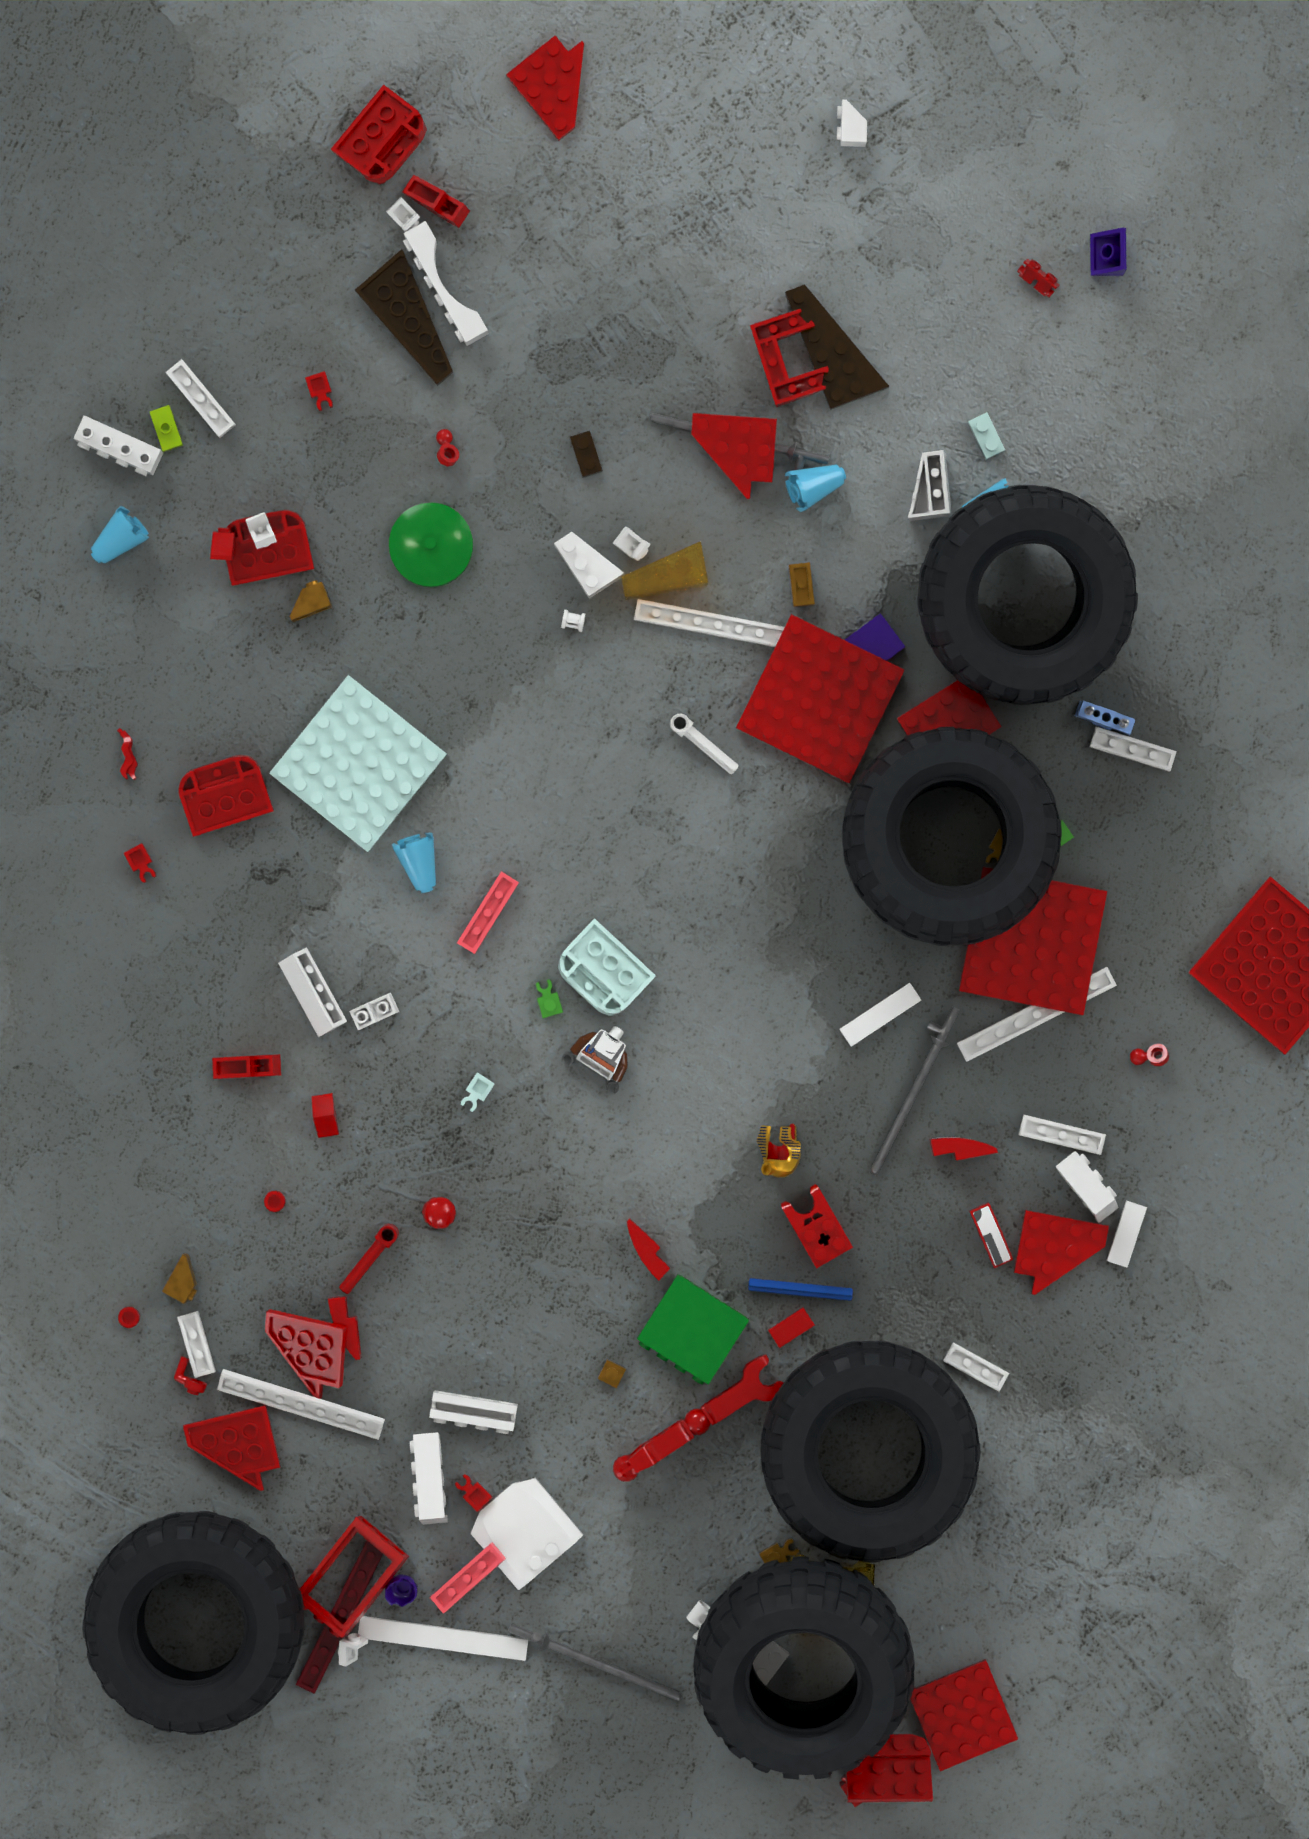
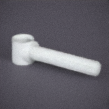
[670,714,738,774]

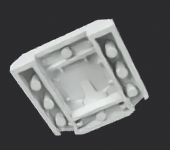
[470,1478,583,1590]

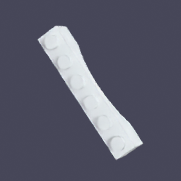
[403,221,489,346]

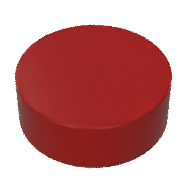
[264,1191,286,1212]
[118,1306,140,1328]

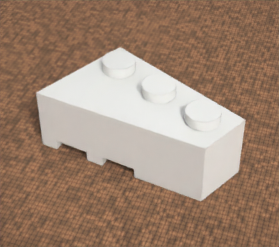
[908,450,952,521]
[554,532,624,599]
[1056,1151,1118,1223]

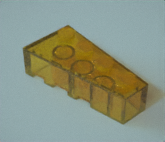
[621,541,708,600]

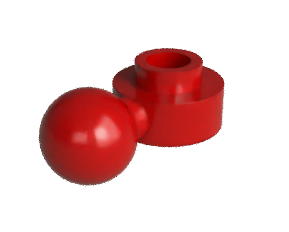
[436,429,459,466]
[1130,1044,1169,1066]

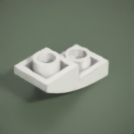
[349,993,399,1030]

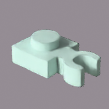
[461,1072,495,1112]

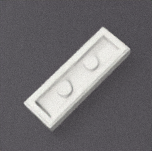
[1106,1201,1147,1267]
[177,1311,216,1378]
[943,1342,1009,1392]

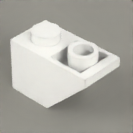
[837,100,867,147]

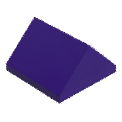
[1090,227,1127,276]

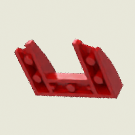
[750,309,829,407]

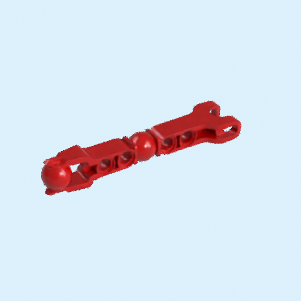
[613,1354,784,1482]

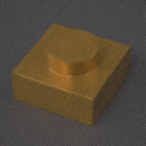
[598,1359,626,1388]

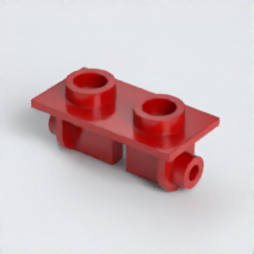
[1017,259,1060,298]

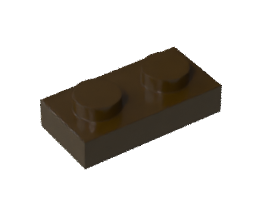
[570,431,603,478]

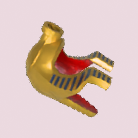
[756,1123,801,1178]

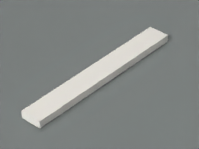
[634,599,785,647]
[957,967,1117,1062]
[217,1369,385,1440]
[358,1616,528,1661]

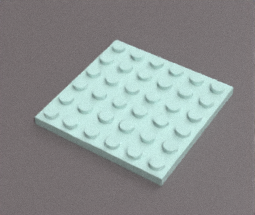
[269,675,447,852]

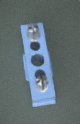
[1075,700,1135,736]

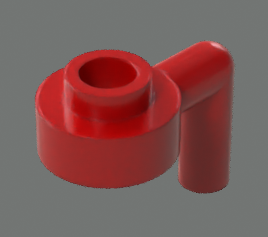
[174,1356,207,1395]

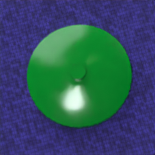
[389,503,473,587]

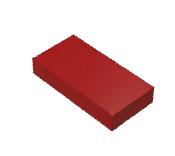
[768,1307,815,1348]

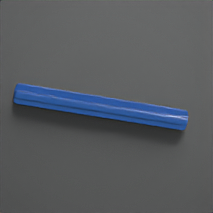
[748,1278,853,1301]

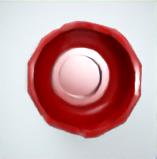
[422,1197,456,1229]

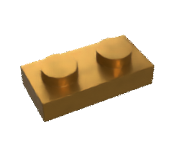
[789,562,815,607]

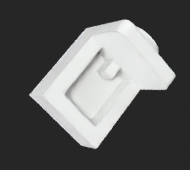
[386,197,420,232]
[246,512,277,549]
[613,527,650,561]
[338,1633,368,1667]

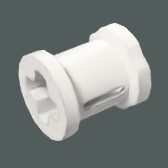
[561,610,586,632]

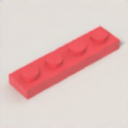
[457,871,519,954]
[430,1542,506,1614]

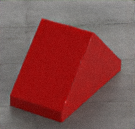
[312,1093,339,1138]

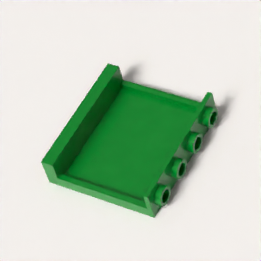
[637,1273,749,1385]

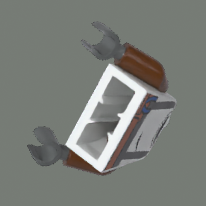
[562,1026,628,1094]

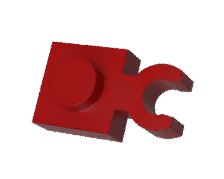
[305,371,333,412]
[124,843,157,883]
[455,1474,493,1512]

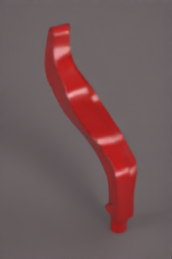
[117,728,138,780]

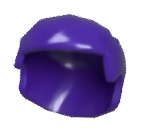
[385,1574,418,1607]

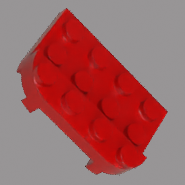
[331,85,427,184]
[226,510,315,586]
[179,755,274,837]
[846,1734,933,1802]

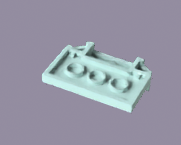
[558,918,656,1016]

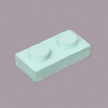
[968,412,1005,460]

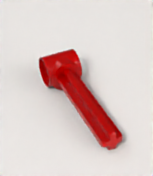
[339,1223,399,1294]

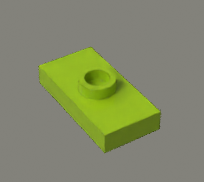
[150,405,183,452]

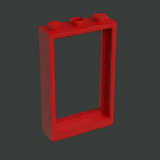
[300,1516,409,1638]

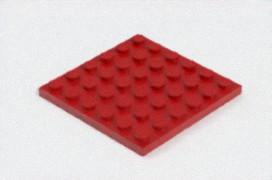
[736,614,904,783]
[959,867,1107,1015]
[1188,876,1309,1055]

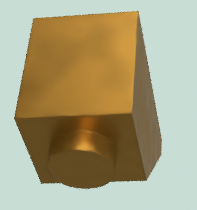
[290,580,332,622]
[162,1253,197,1304]

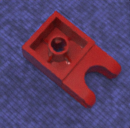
[781,1184,853,1269]

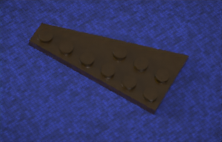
[355,249,453,386]
[785,284,889,410]

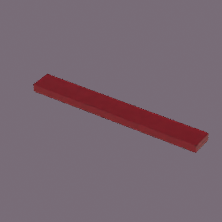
[296,1540,383,1694]

